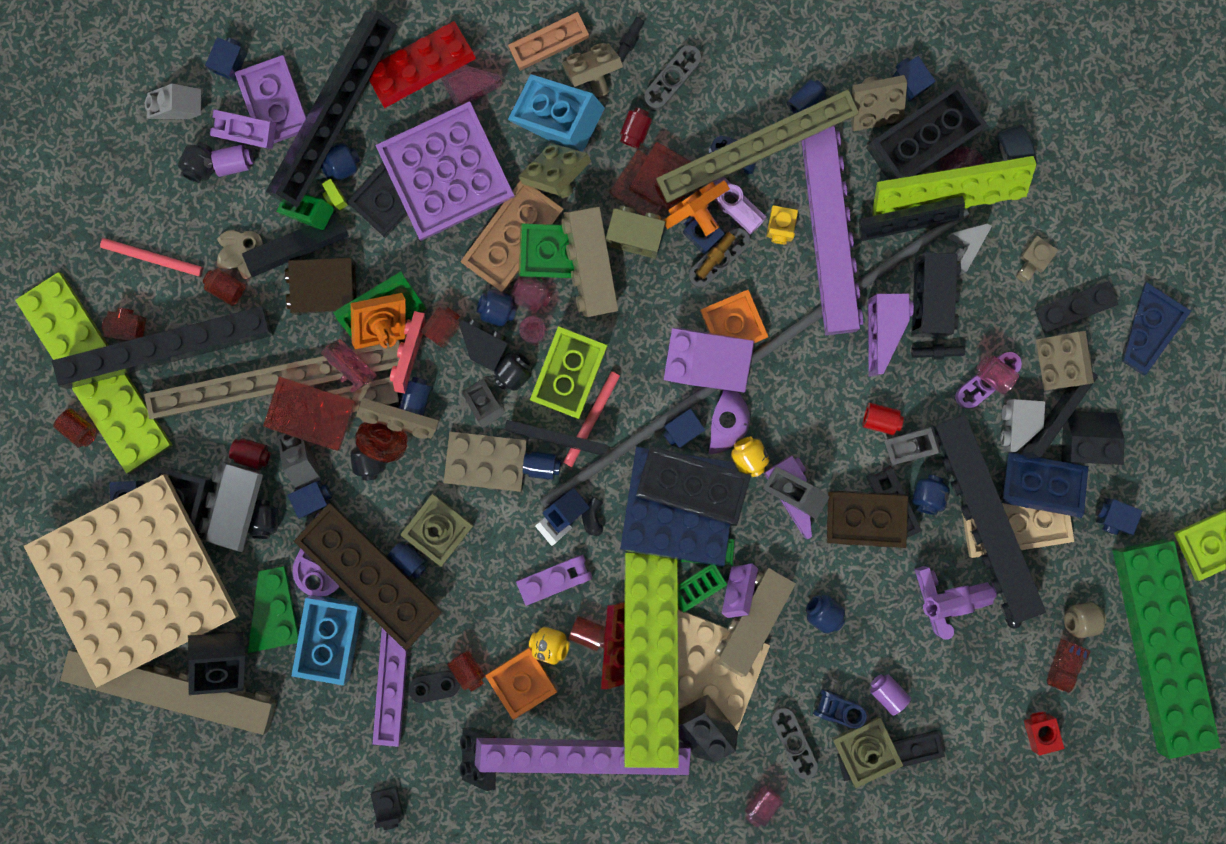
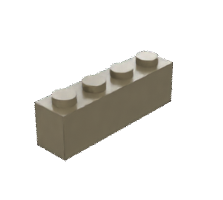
[561,207,618,317]
[714,568,796,677]

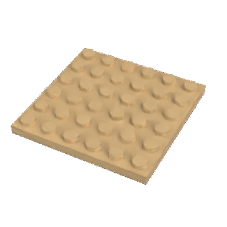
[24,474,239,688]

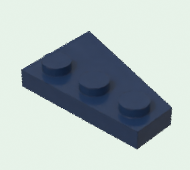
[1122,282,1191,376]

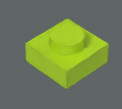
[322,179,348,210]

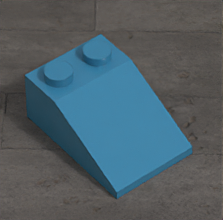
[508,74,605,152]

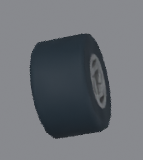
[997,124,1037,167]

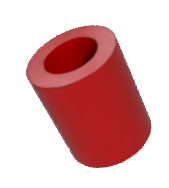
[862,402,904,435]

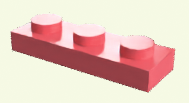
[390,311,426,394]

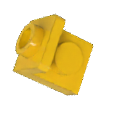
[766,205,798,245]

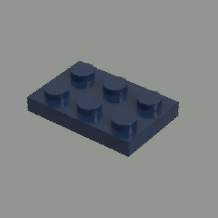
[1001,452,1089,518]

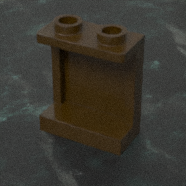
[285,258,357,315]

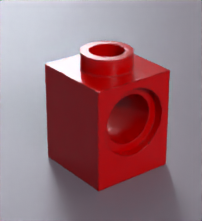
[1024,712,1064,756]

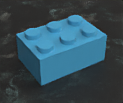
[292,595,362,685]

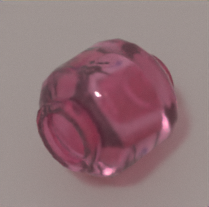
[511,276,552,312]

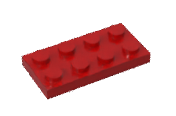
[369,21,476,109]

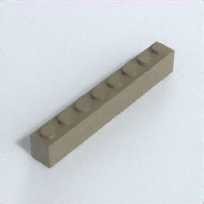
[60,648,277,735]

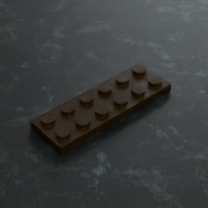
[294,503,444,651]

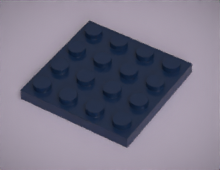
[620,447,738,566]

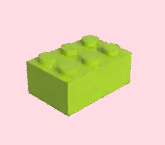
[530,326,607,420]

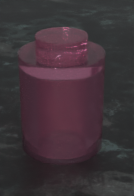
[519,316,547,345]
[976,355,1019,395]
[745,785,784,827]

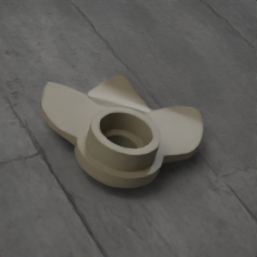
[217,230,263,279]

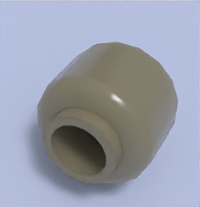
[1064,602,1106,638]

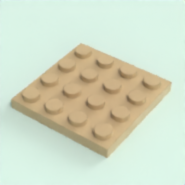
[678,609,770,731]

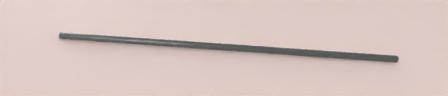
[540,208,969,508]

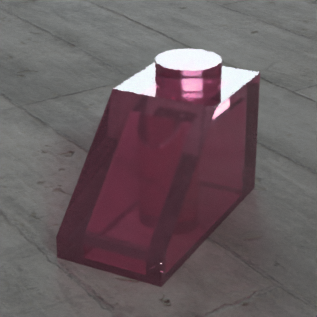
[441,65,502,108]

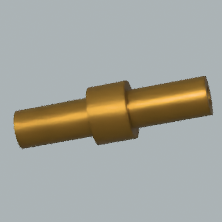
[696,232,736,279]

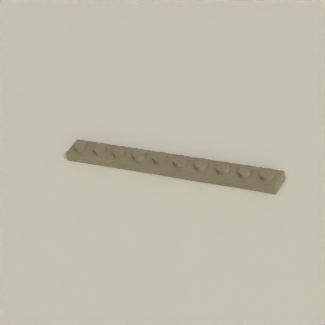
[144,340,401,419]

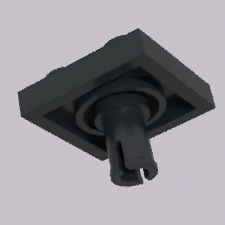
[460,727,496,791]

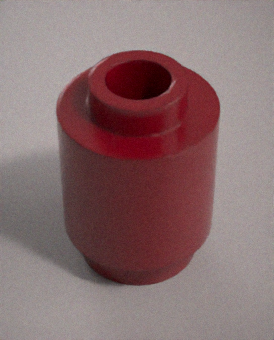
[620,108,652,149]
[229,438,271,470]

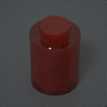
[203,268,246,306]
[53,408,96,448]
[568,615,606,651]
[447,649,485,692]

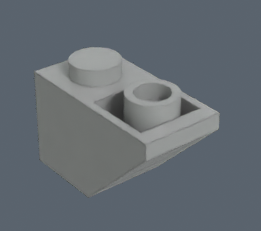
[145,84,201,119]
[1000,399,1045,452]

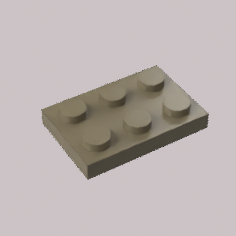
[444,432,527,492]

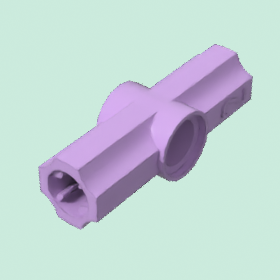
[701,177,766,235]

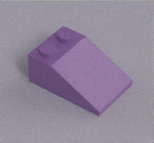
[868,294,914,377]
[664,327,754,392]

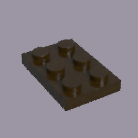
[827,490,909,548]

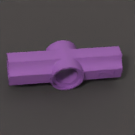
[923,582,996,620]

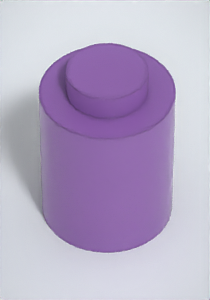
[211,144,254,177]
[870,674,911,716]

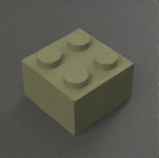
[606,206,665,259]

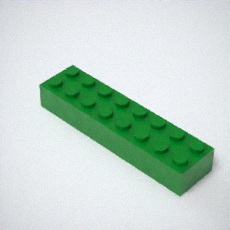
[1112,539,1221,759]

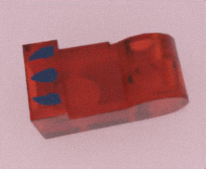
[1047,639,1091,693]

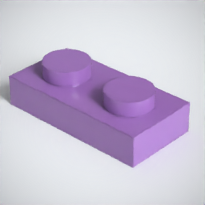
[722,564,758,618]

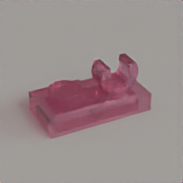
[321,339,377,392]

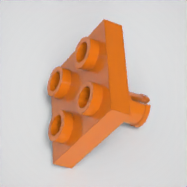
[662,180,730,236]
[351,293,406,349]

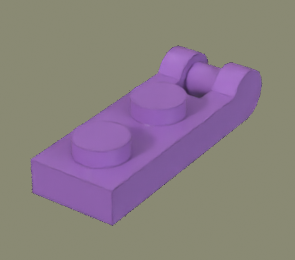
[210,109,276,149]
[516,554,593,606]
[914,566,954,640]

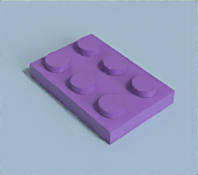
[234,55,307,144]

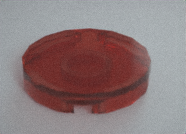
[355,422,408,462]

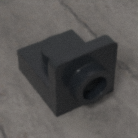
[370,786,404,830]

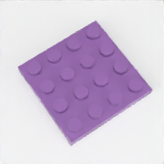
[375,101,515,241]

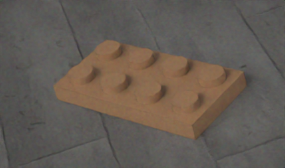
[460,181,564,293]

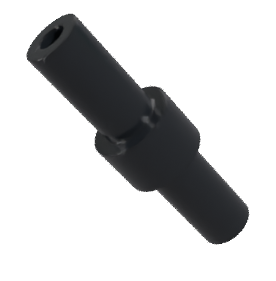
[617,17,645,64]
[911,344,965,360]

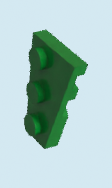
[248,566,299,653]

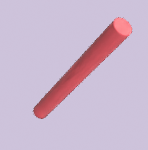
[100,238,204,277]
[563,371,620,467]

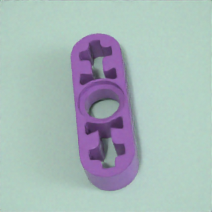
[955,352,1022,408]

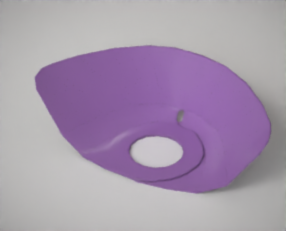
[709,390,750,454]

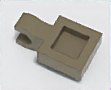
[1016,236,1058,283]

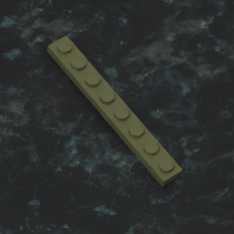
[656,90,859,203]

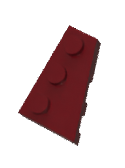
[601,601,624,690]

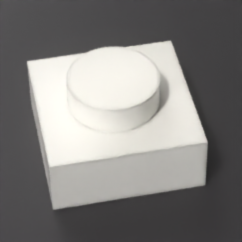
[535,517,572,546]

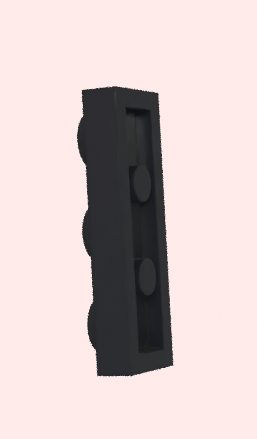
[1035,281,1119,333]

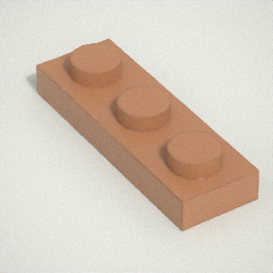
[508,12,589,71]

